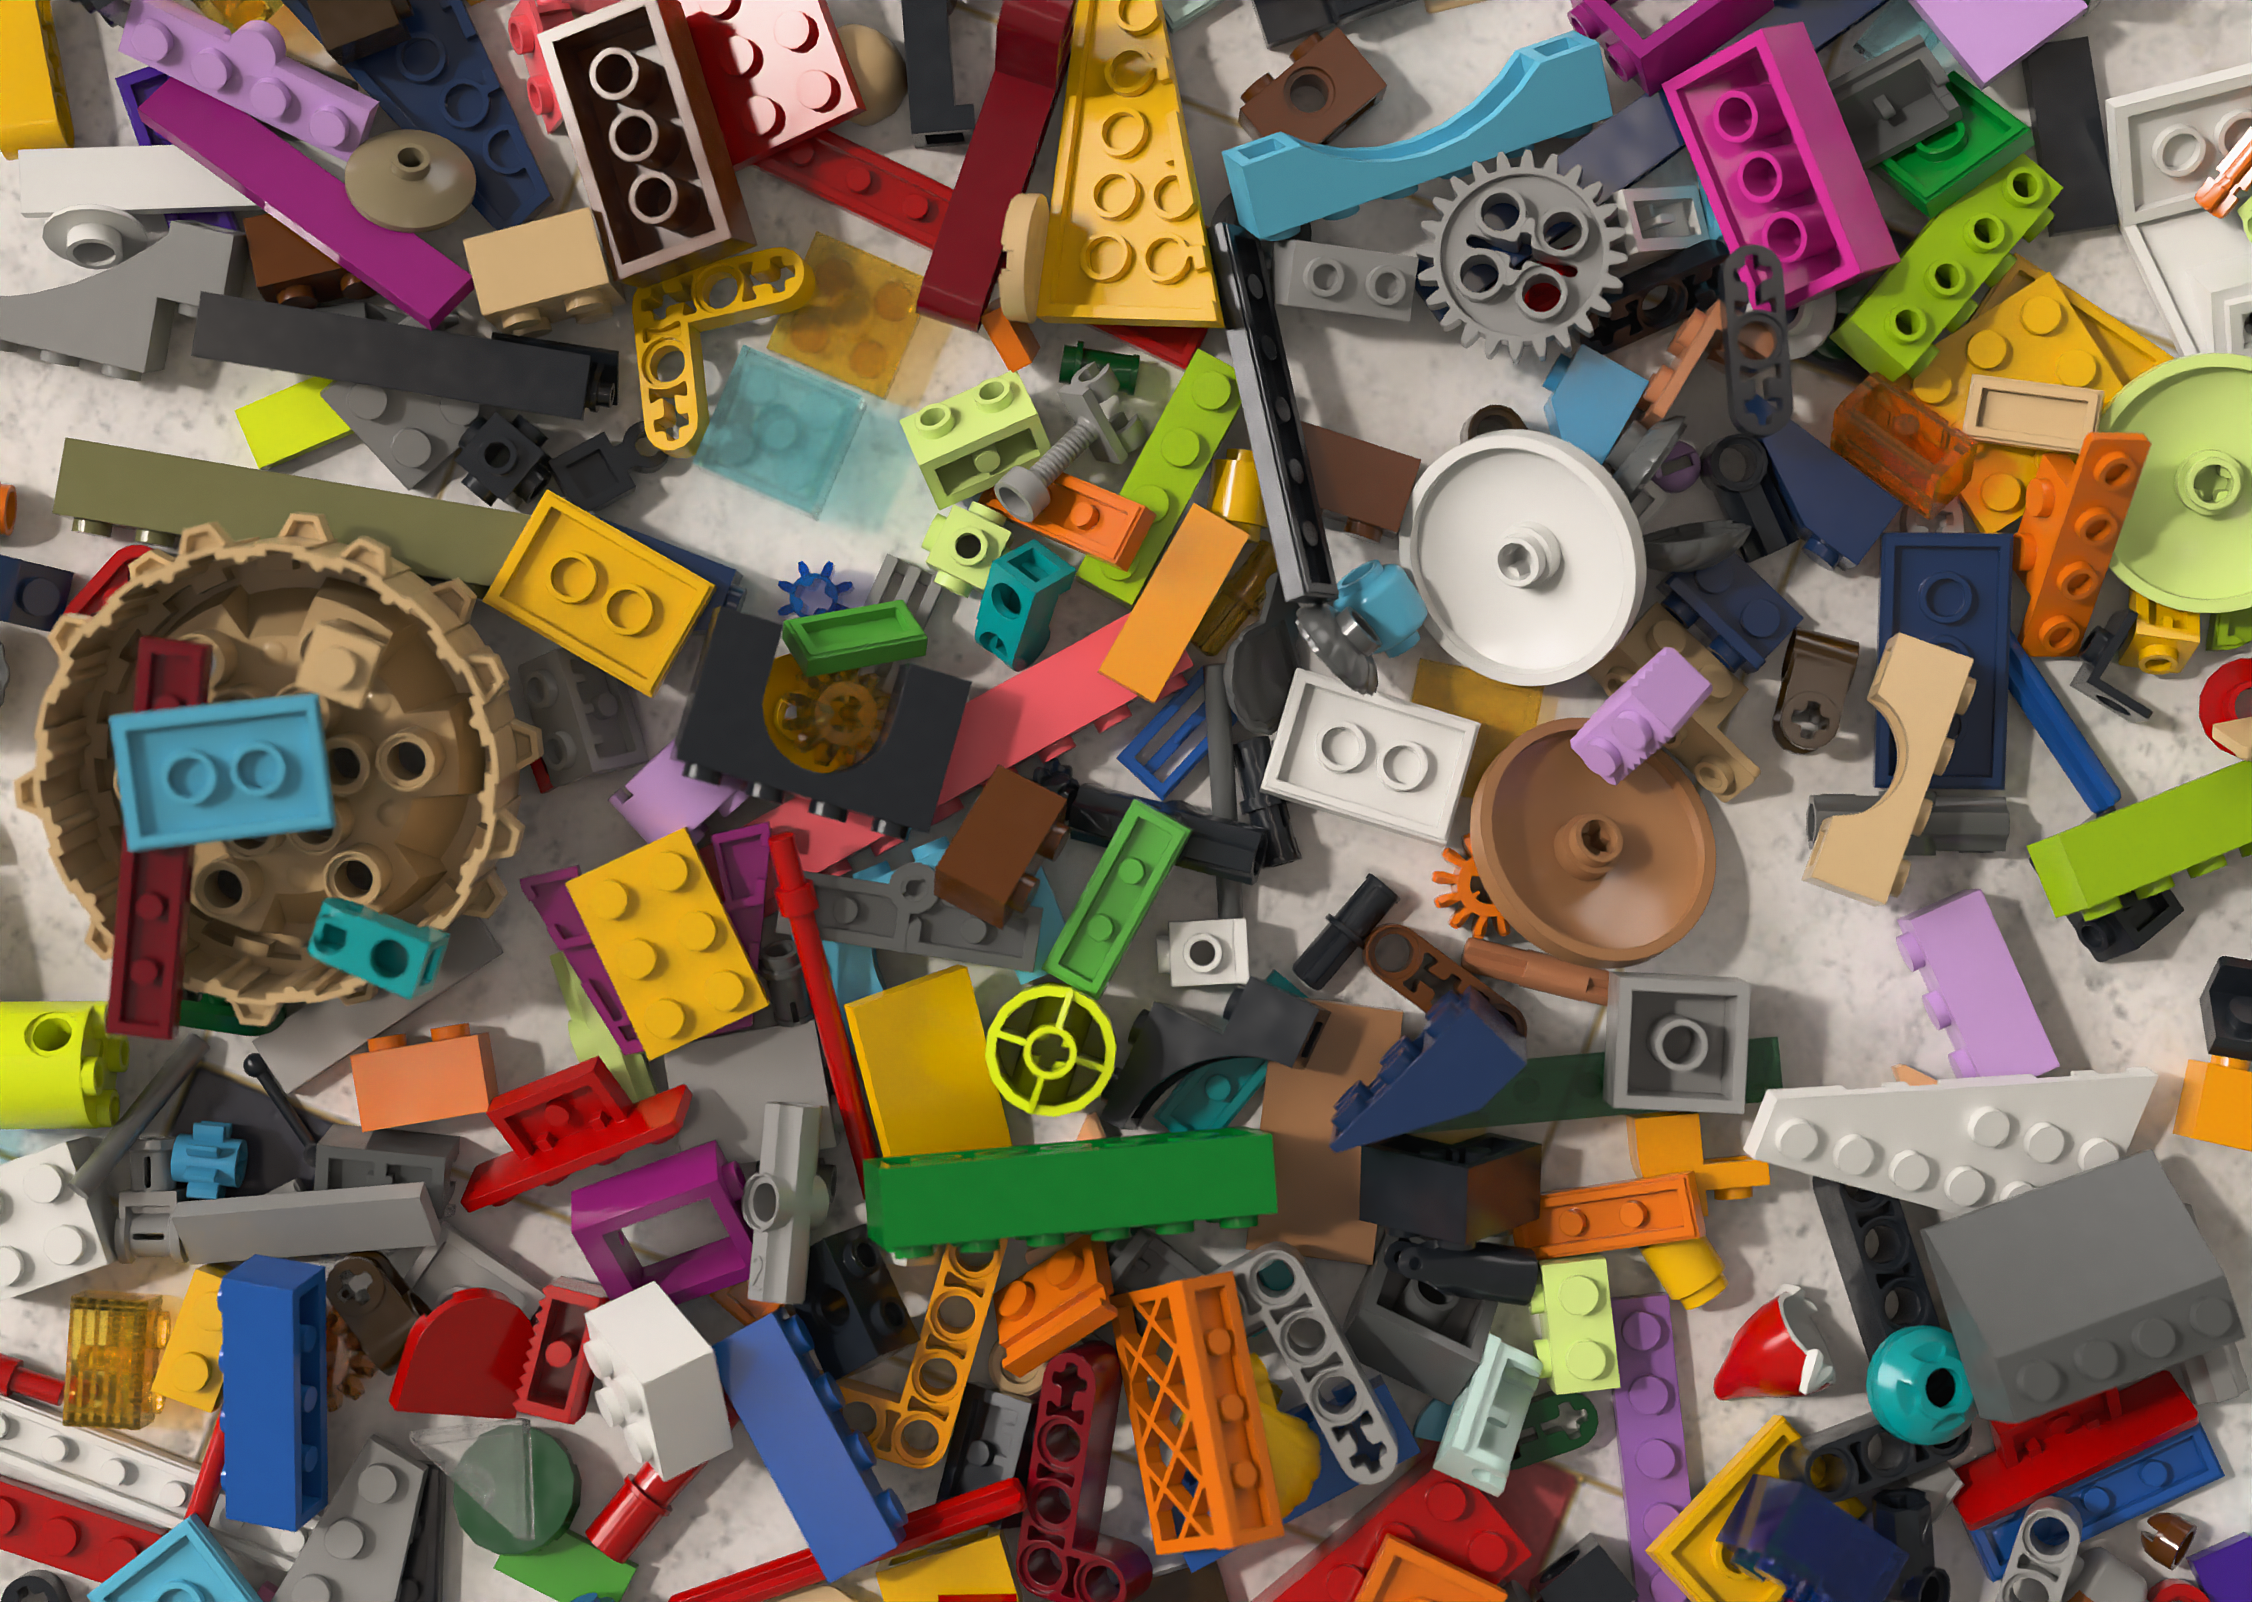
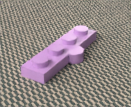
[118,0,379,162]

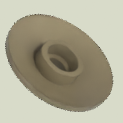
[345,129,476,233]

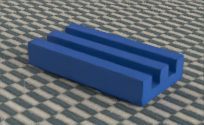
[1116,665,1238,802]

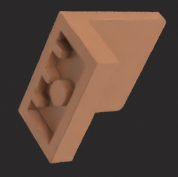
[1635,299,1774,429]

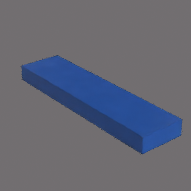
[1961,1420,2225,1582]

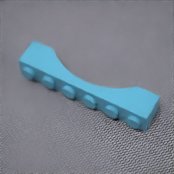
[1222,30,1613,241]

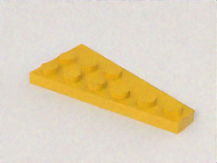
[1036,0,1225,328]

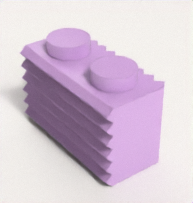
[1570,647,1713,786]

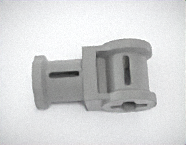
[114,1136,189,1264]

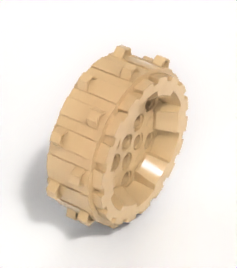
[13,512,544,1026]

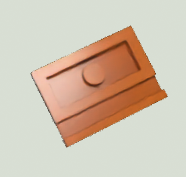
[993,1235,1118,1378]

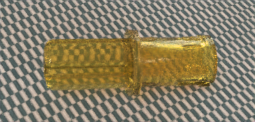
[1190,539,1279,657]

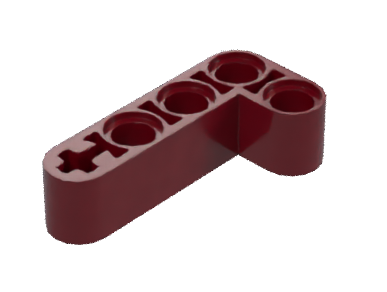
[1016,1340,1153,1602]

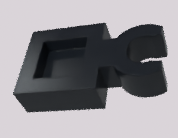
[547,421,669,515]

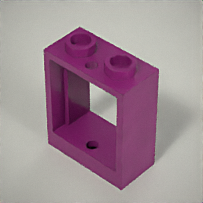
[1567,0,1774,96]
[571,1140,754,1306]

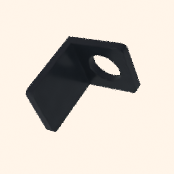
[2070,608,2153,723]

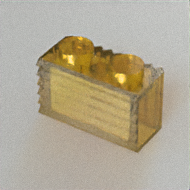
[62,1290,171,1430]

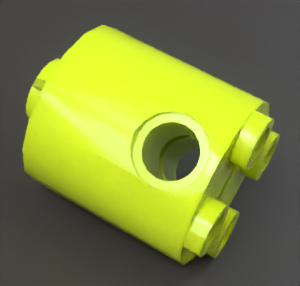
[985,982,1117,1117]
[0,1001,130,1129]

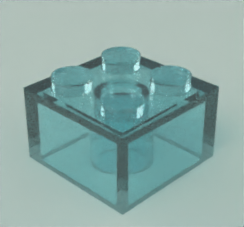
[692,344,867,521]

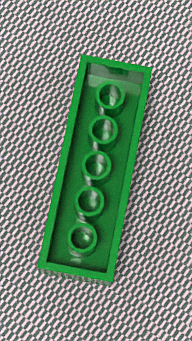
[863,1126,1278,1259]

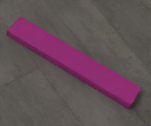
[137,77,475,331]

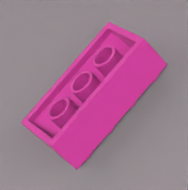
[1661,21,1901,312]

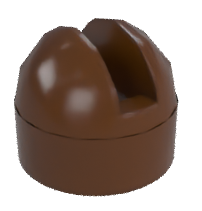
[2140,1512,2197,1571]

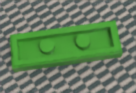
[1041,798,1193,1000]

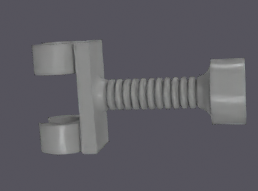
[994,361,1148,522]

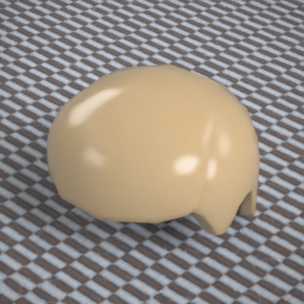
[836,24,908,126]

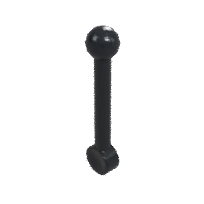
[243,1053,319,1168]

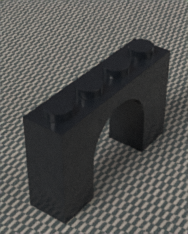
[670,606,972,841]

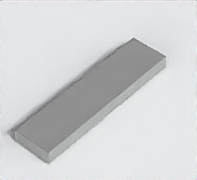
[252,915,504,1095]
[171,1182,441,1265]

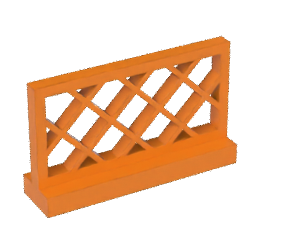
[1109,1271,1285,1555]

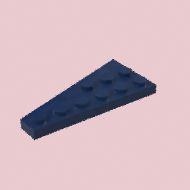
[281,0,554,231]

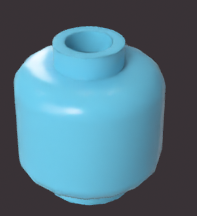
[1333,559,1428,658]

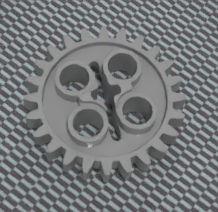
[1416,150,1628,364]

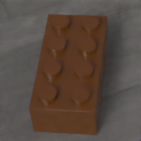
[537,0,758,289]

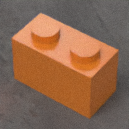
[350,1023,499,1132]

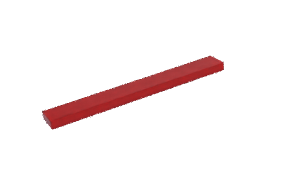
[750,130,1210,372]

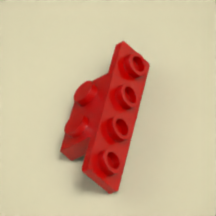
[460,1056,693,1213]
[1952,1370,2199,1531]

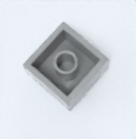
[1603,971,1751,1114]

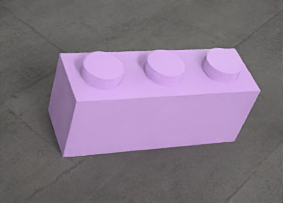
[1896,889,2060,1078]

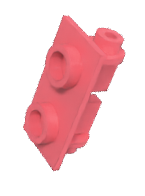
[508,0,574,134]

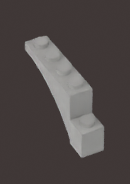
[0,220,249,381]

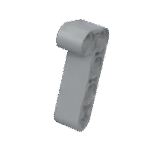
[1207,1241,1398,1485]

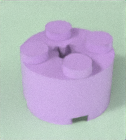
[608,737,749,844]

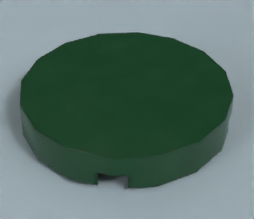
[453,1426,582,1556]

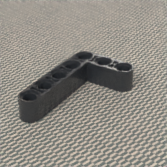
[1778,1175,1972,1503]

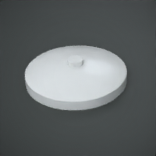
[1399,429,1646,686]

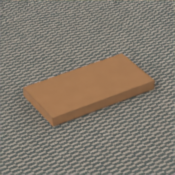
[1245,997,1403,1265]

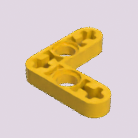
[632,247,815,459]

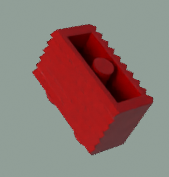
[512,1276,610,1425]

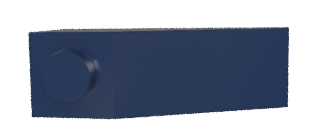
[1744,393,1904,571]

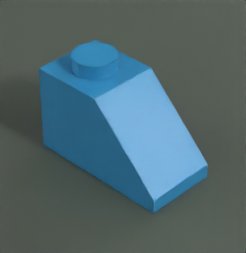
[1542,344,1649,466]

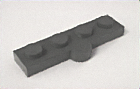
[775,862,1044,972]

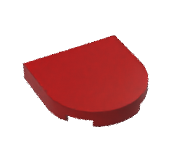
[388,1288,535,1420]

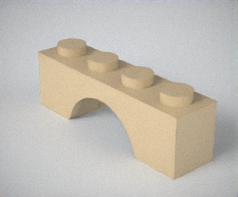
[1801,632,1976,907]

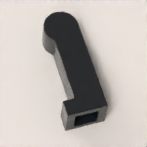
[901,0,976,148]

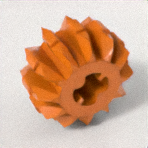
[1431,833,1511,939]

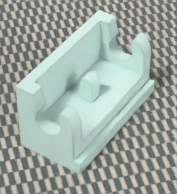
[1432,1334,1543,1497]

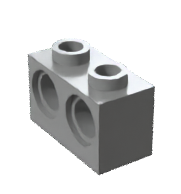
[1269,239,1419,322]

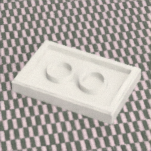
[1259,668,1481,848]

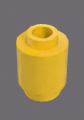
[1206,448,1268,544]
[1638,1235,1729,1310]

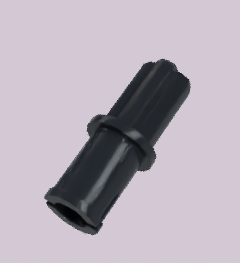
[1292,873,1401,991]

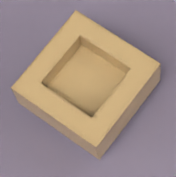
[295,620,387,709]

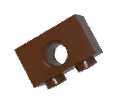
[1238,27,1387,146]

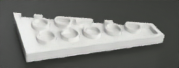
[1743,1067,2159,1215]

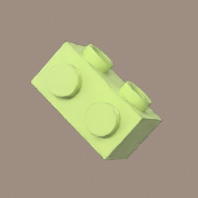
[899,371,1051,511]
[1528,1252,1621,1395]

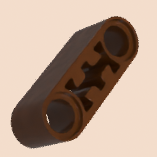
[1361,923,1527,1038]

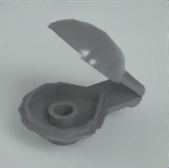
[1604,415,1751,572]
[1223,572,1382,735]

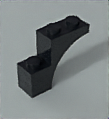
[1100,976,1331,1130]

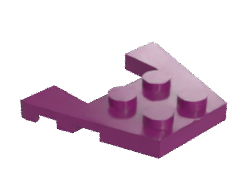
[519,821,772,1055]

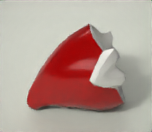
[1713,1283,1837,1401]

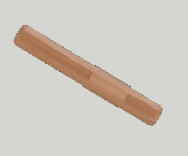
[1461,937,1609,1006]

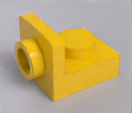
[2118,587,2200,675]

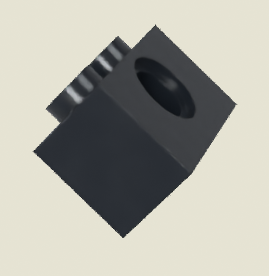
[793,1223,921,1382]

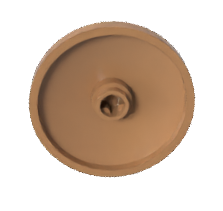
[1470,718,1716,969]

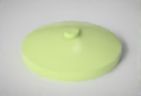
[2098,353,2252,613]

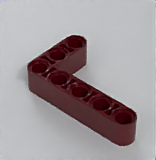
[915,0,1077,333]

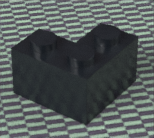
[1359,1132,1542,1251]

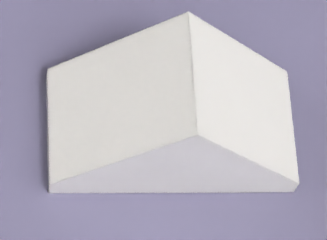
[1604,185,1710,271]

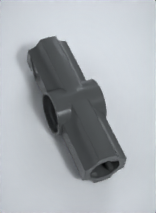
[1806,791,2010,856]

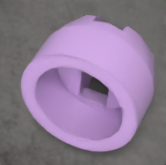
[1651,441,1701,493]

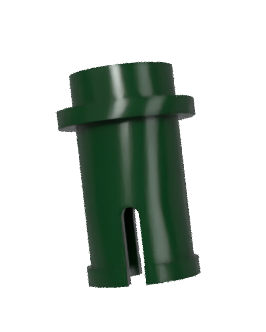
[1059,340,1140,396]

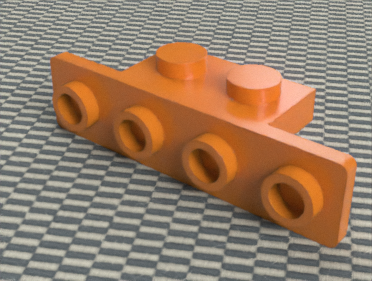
[2012,432,2151,657]

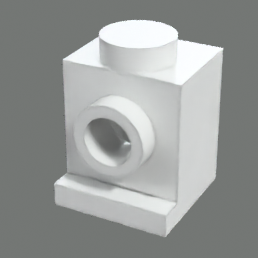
[1156,918,1249,987]

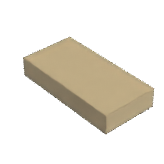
[1961,374,2105,455]

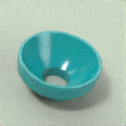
[1866,1325,1978,1445]

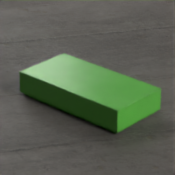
[782,599,928,678]
[493,1529,639,1602]

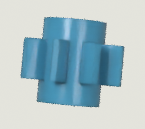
[171,1121,248,1200]

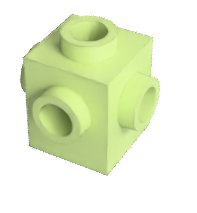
[921,501,1014,599]

